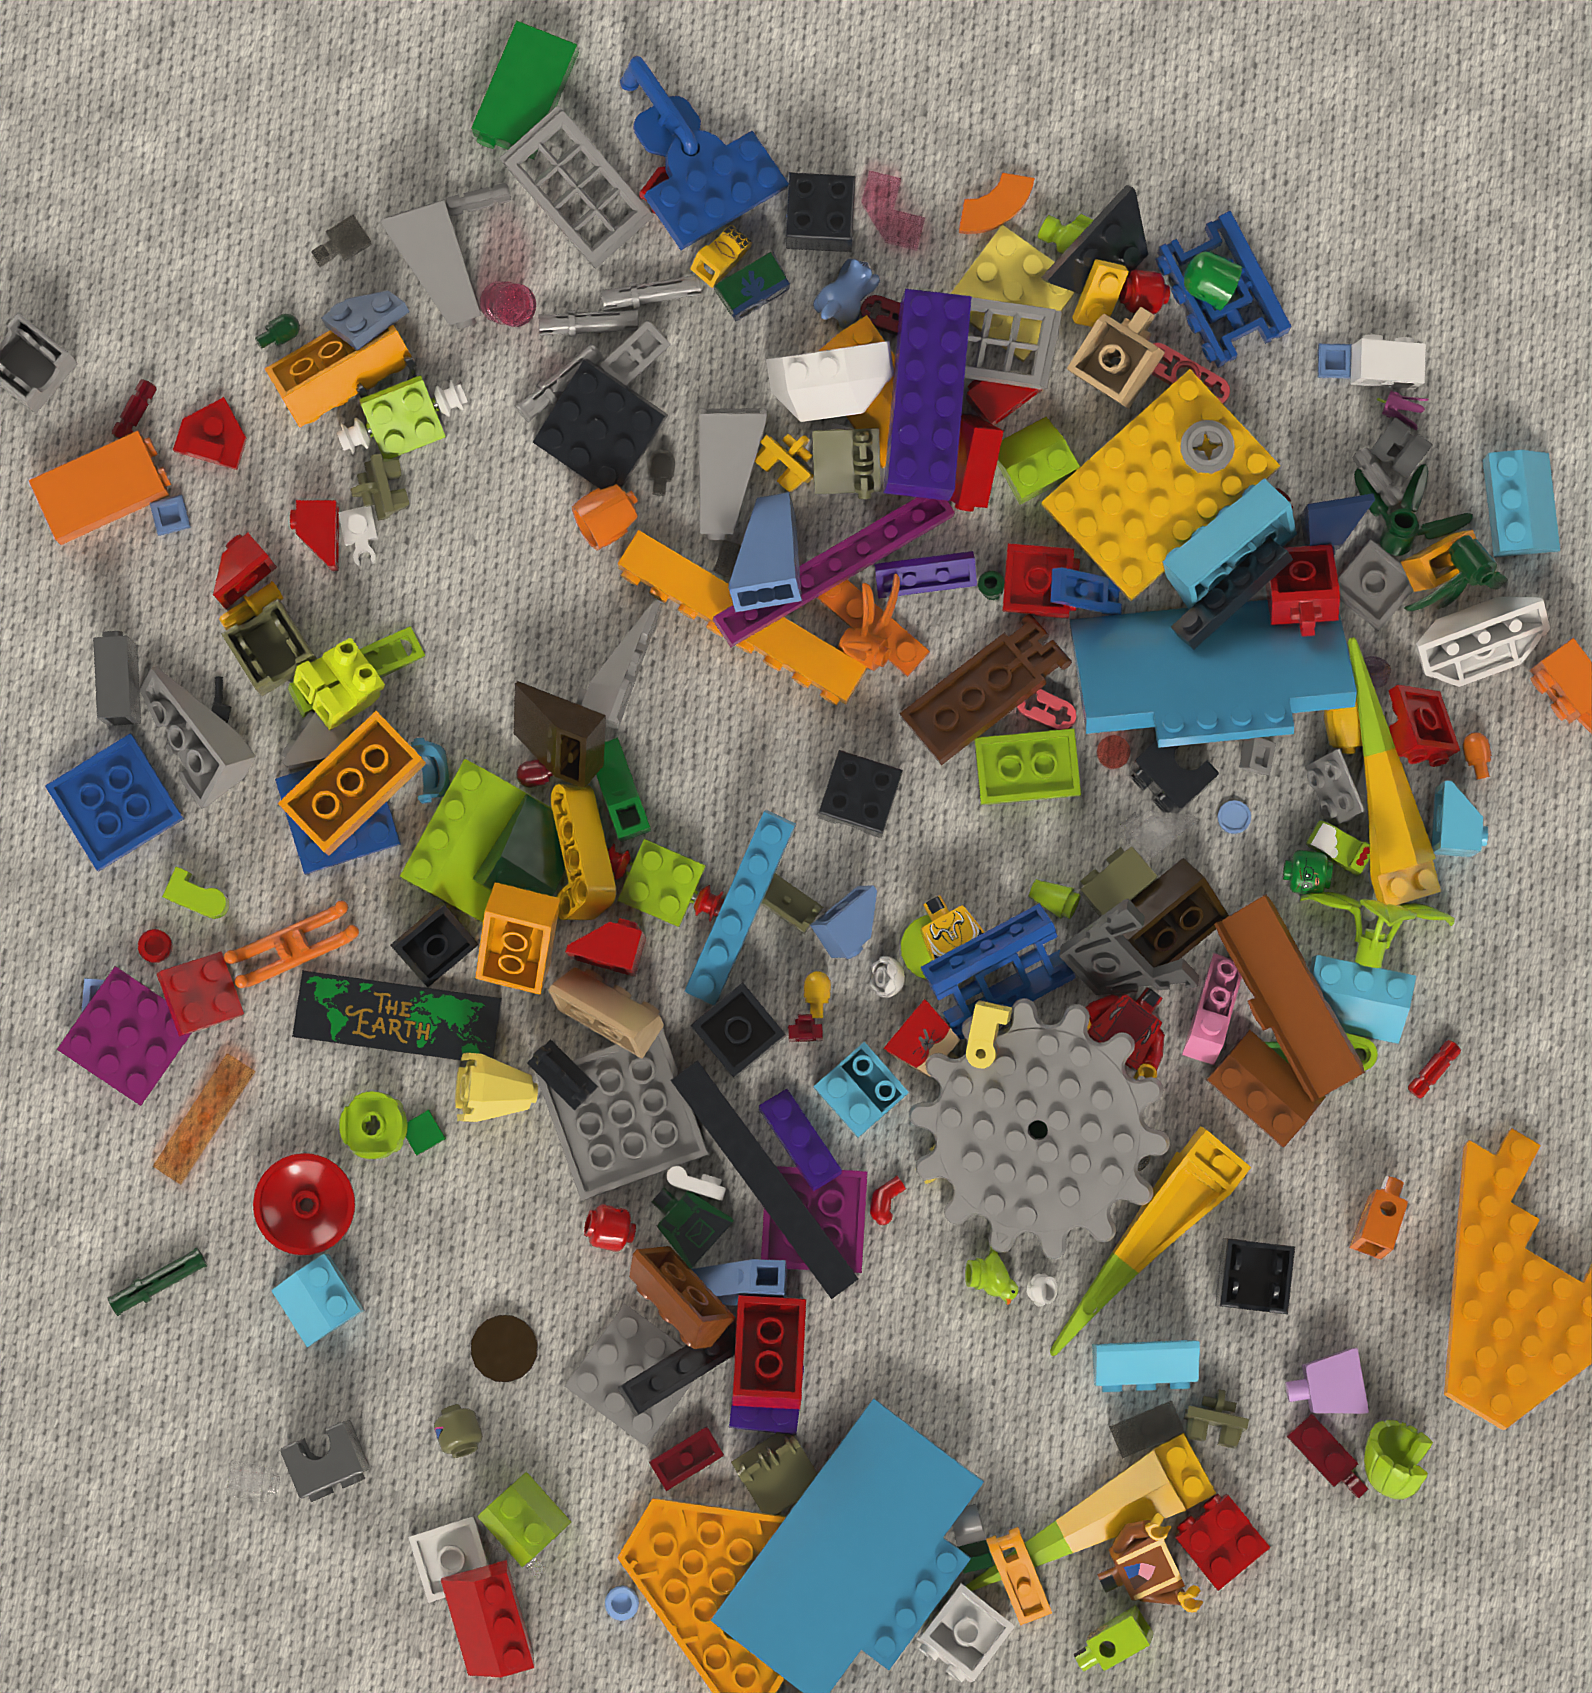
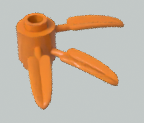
[838,574,900,671]

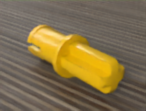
[219,581,284,630]

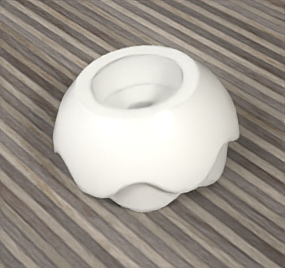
[870,956,905,998]

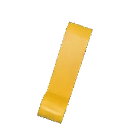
[551,784,616,920]

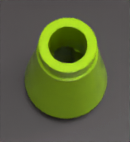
[1028,879,1081,919]

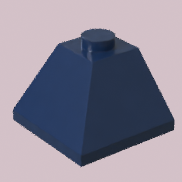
[1300,493,1375,555]

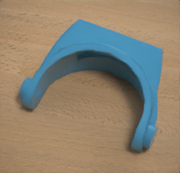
[411,738,450,804]

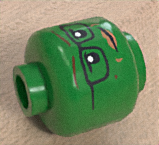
[1283,850,1333,894]

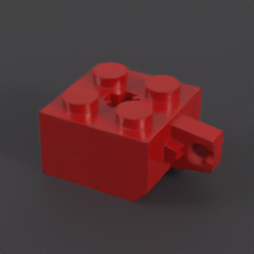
[1265,545,1340,636]

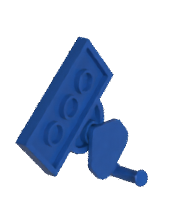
[620,56,789,250]

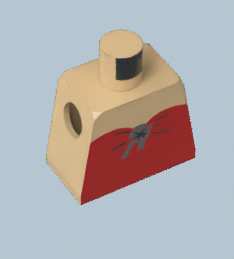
[883,999,960,1078]

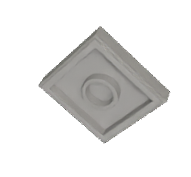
[1338,537,1413,631]

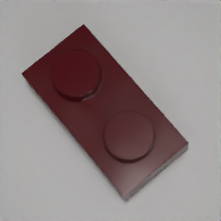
[649,1426,725,1491]

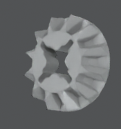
[1181,420,1235,474]

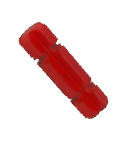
[1408,1040,1461,1099]

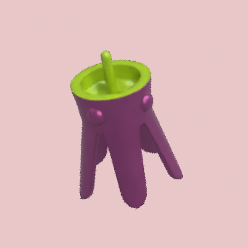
[1377,390,1429,430]

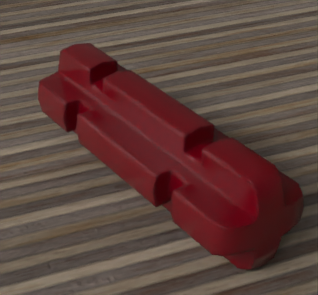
[112,379,157,439]

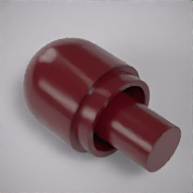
[516,759,553,788]

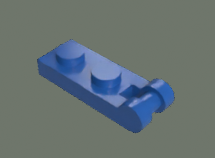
[1051,567,1122,615]

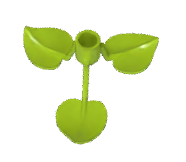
[1300,892,1455,968]

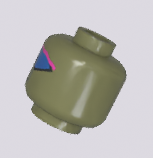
[434,1404,483,1458]

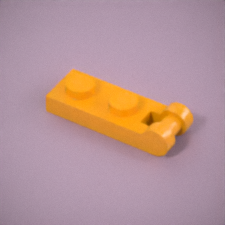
[986,1527,1052,1625]

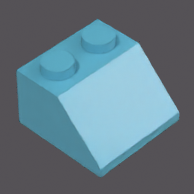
[1431,781,1488,857]
[271,1254,365,1348]

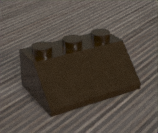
[1122,858,1229,968]

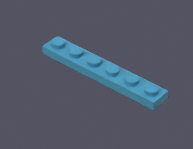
[684,810,797,1006]

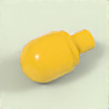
[804,971,831,1018]

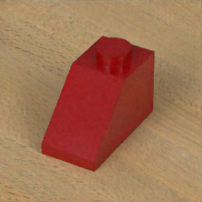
[966,380,1042,426]
[290,500,339,571]

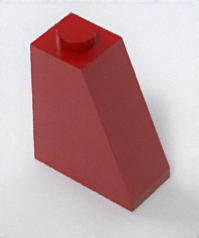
[950,413,1004,512]

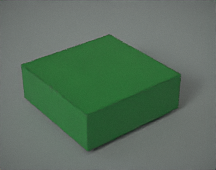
[405,1110,446,1156]

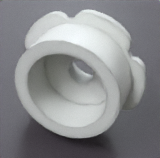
[1027,1273,1057,1307]

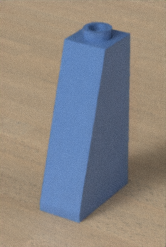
[729,492,802,612]

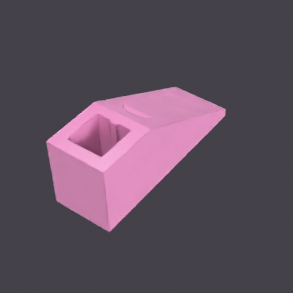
[1182,953,1242,1065]

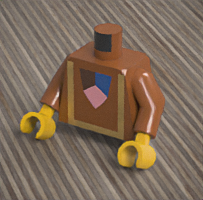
[1097,1513,1203,1613]

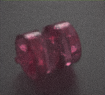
[480,281,536,327]

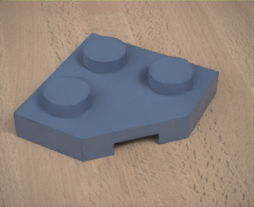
[321,290,410,351]

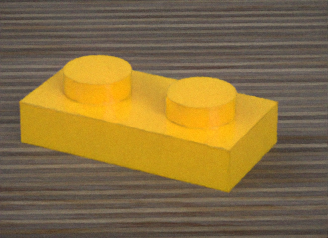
[1072,259,1129,327]

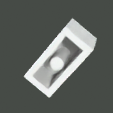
[1350,334,1426,389]

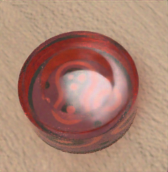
[1096,735,1130,769]

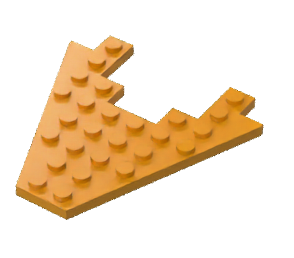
[1444,1128,1592,1430]
[617,1498,786,1693]

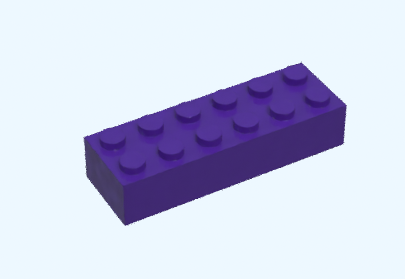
[883,288,972,501]

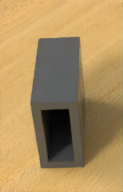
[93,631,141,726]

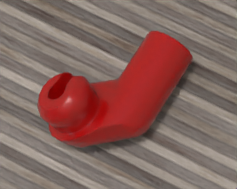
[869,1176,906,1225]

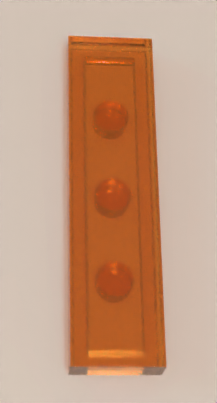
[153,1053,256,1185]

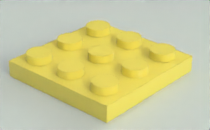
[950,224,1076,362]

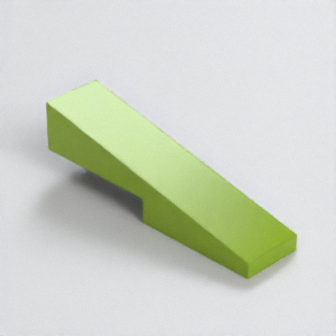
[288,626,425,718]

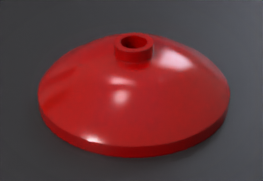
[253,1153,356,1255]

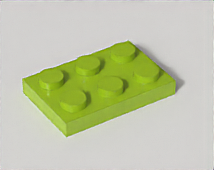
[974,729,1081,805]

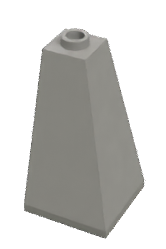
[381,199,481,329]
[699,408,767,540]

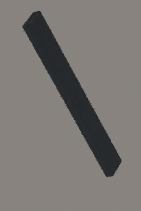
[670,1060,858,1299]

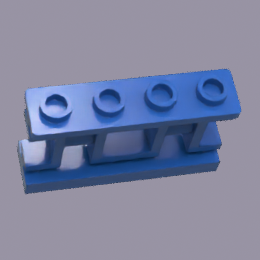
[1155,211,1292,368]
[920,903,1076,1040]

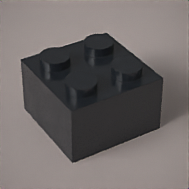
[691,982,786,1079]

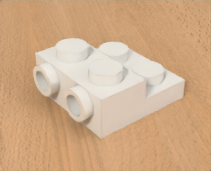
[916,1583,1015,1683]

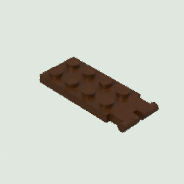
[899,614,1072,765]

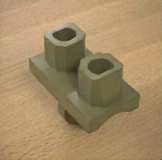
[351,454,409,521]
[1183,1389,1249,1449]

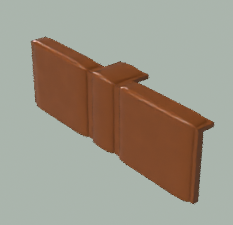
[1214,894,1366,1102]

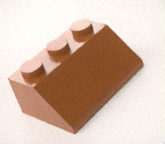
[1205,1030,1326,1148]
[629,1246,736,1349]

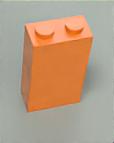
[29,431,171,545]

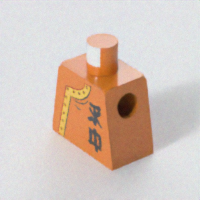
[1349,1176,1408,1260]

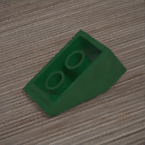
[473,794,565,896]

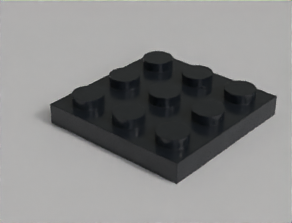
[532,359,668,490]

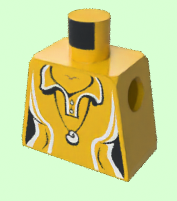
[920,895,985,961]

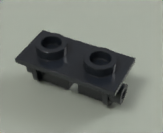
[527,1039,598,1111]

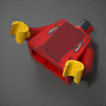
[1085,987,1165,1080]

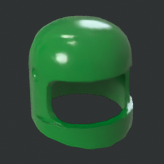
[1184,251,1242,311]

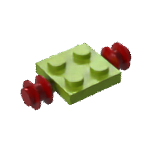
[607,839,725,927]

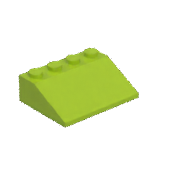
[400,759,552,923]

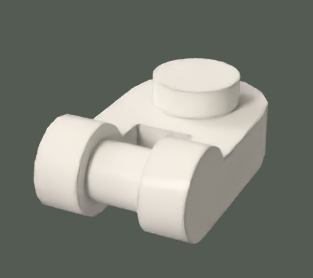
[667,1166,726,1201]

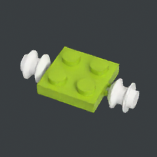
[337,375,468,459]

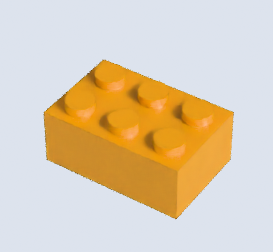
[475,882,561,995]

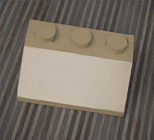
[548,967,664,1059]

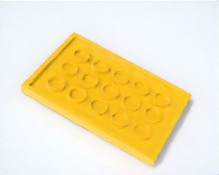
[1041,369,1280,601]

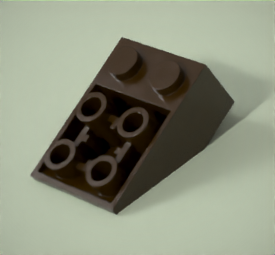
[514,681,606,789]

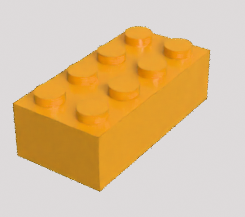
[278,711,426,856]

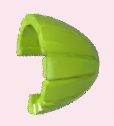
[1364,1420,1433,1500]

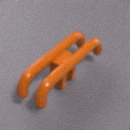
[224,900,359,988]

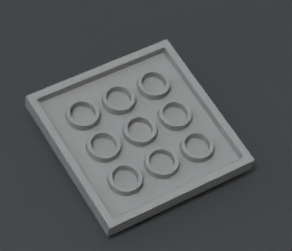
[536,1028,709,1201]

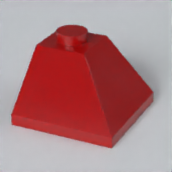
[213,533,277,609]

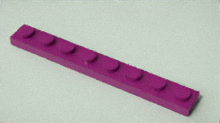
[713,497,955,648]

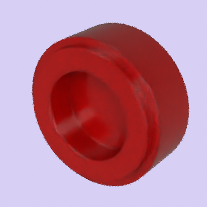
[138,929,173,963]

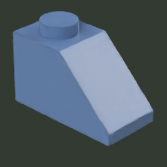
[810,885,877,959]

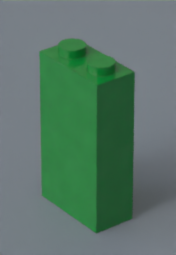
[471,20,579,160]

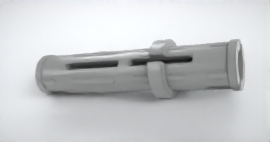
[600,274,701,311]
[538,309,639,337]
[515,343,605,423]

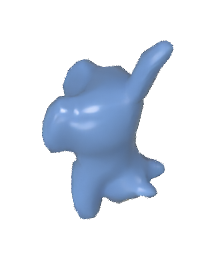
[813,259,880,329]

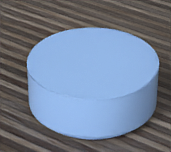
[605,1585,639,1621]

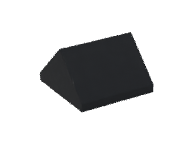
[390,902,479,988]

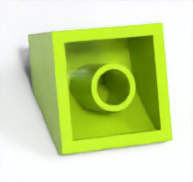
[997,416,1080,505]
[477,1471,572,1568]

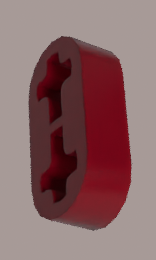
[860,295,900,335]

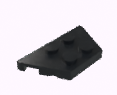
[1041,185,1149,294]

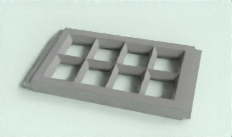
[499,105,654,269]
[931,291,1063,389]

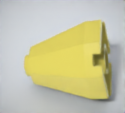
[455,1053,538,1122]

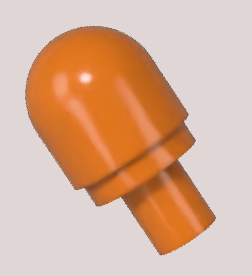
[1462,732,1492,780]

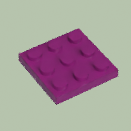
[56,966,192,1106]
[761,1166,868,1273]

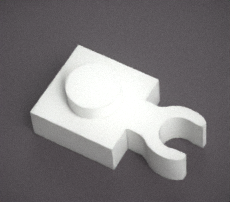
[338,506,378,567]

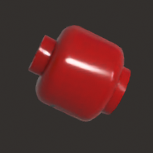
[1119,270,1170,315]
[584,1204,636,1252]

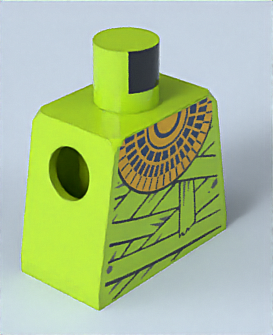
[1074,1605,1154,1672]

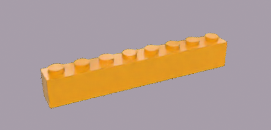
[617,530,867,706]

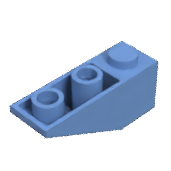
[692,1259,787,1305]

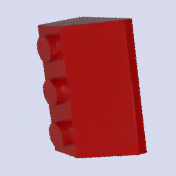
[565,918,646,977]
[441,1560,535,1678]

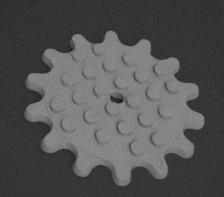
[909,998,1170,1259]

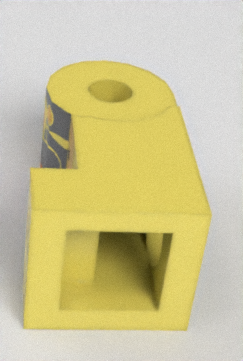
[966,1000,1012,1068]

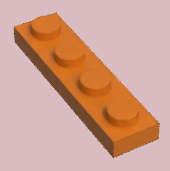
[816,579,930,677]

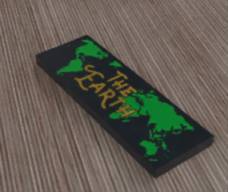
[292,970,502,1062]

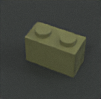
[1079,846,1158,917]

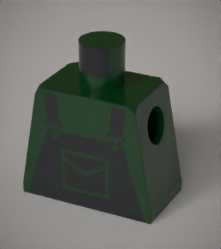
[651,1187,734,1269]

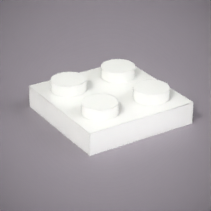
[408,1515,490,1603]

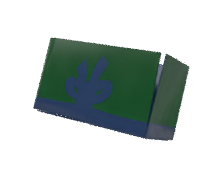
[714,251,790,322]

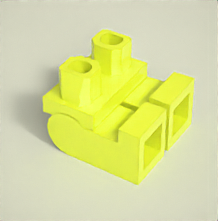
[293,638,385,731]

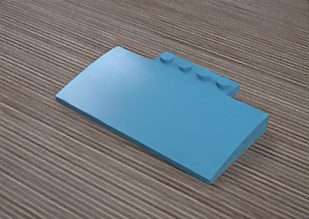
[1070,600,1357,748]
[711,1398,984,1693]

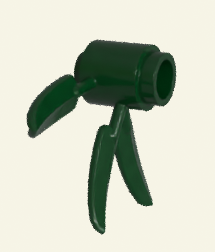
[1354,464,1473,556]
[1404,535,1508,611]

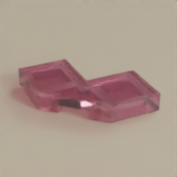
[861,171,925,251]

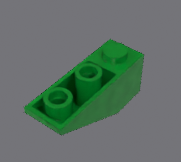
[596,737,652,843]

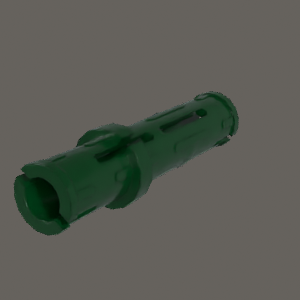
[107,1248,208,1316]

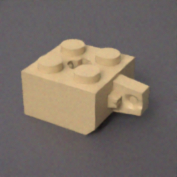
[1066,307,1165,409]

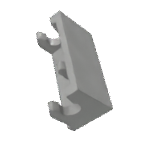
[600,320,671,386]

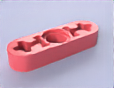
[1152,343,1230,405]

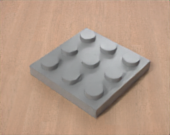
[564,1303,694,1447]

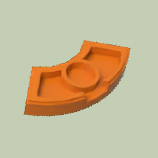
[959,173,1035,234]

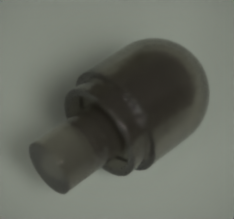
[648,449,675,496]

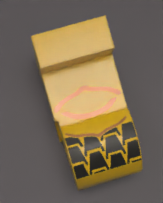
[690,225,753,288]

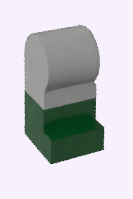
[952,1504,993,1574]

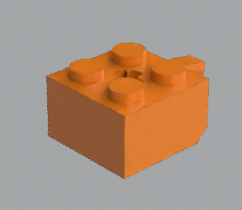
[1530,638,1592,734]

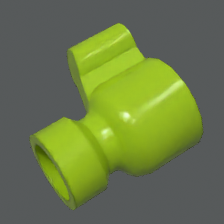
[1037,214,1093,254]

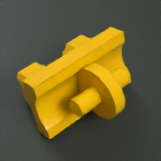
[755,433,814,493]

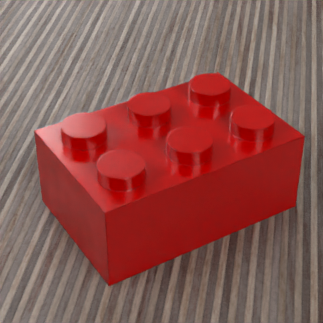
[732,1295,806,1409]

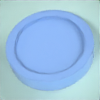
[1217,800,1251,834]

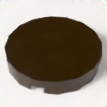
[471,1315,538,1382]

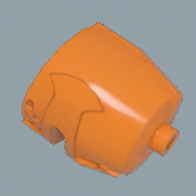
[572,484,638,551]

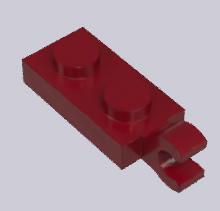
[788,1014,823,1042]
[1286,1413,1369,1498]

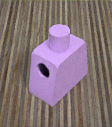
[1285,1348,1369,1414]

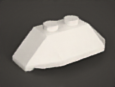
[766,341,894,422]
[1416,596,1550,687]

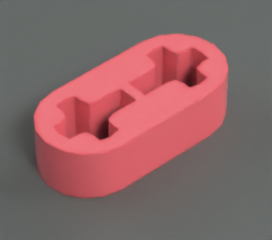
[1016,689,1076,730]

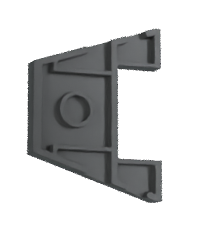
[1059,899,1199,995]

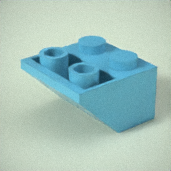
[813,1042,909,1138]

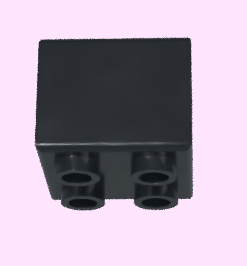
[786,172,856,252]
[1130,740,1219,815]
[818,750,903,839]
[1215,1238,1295,1315]

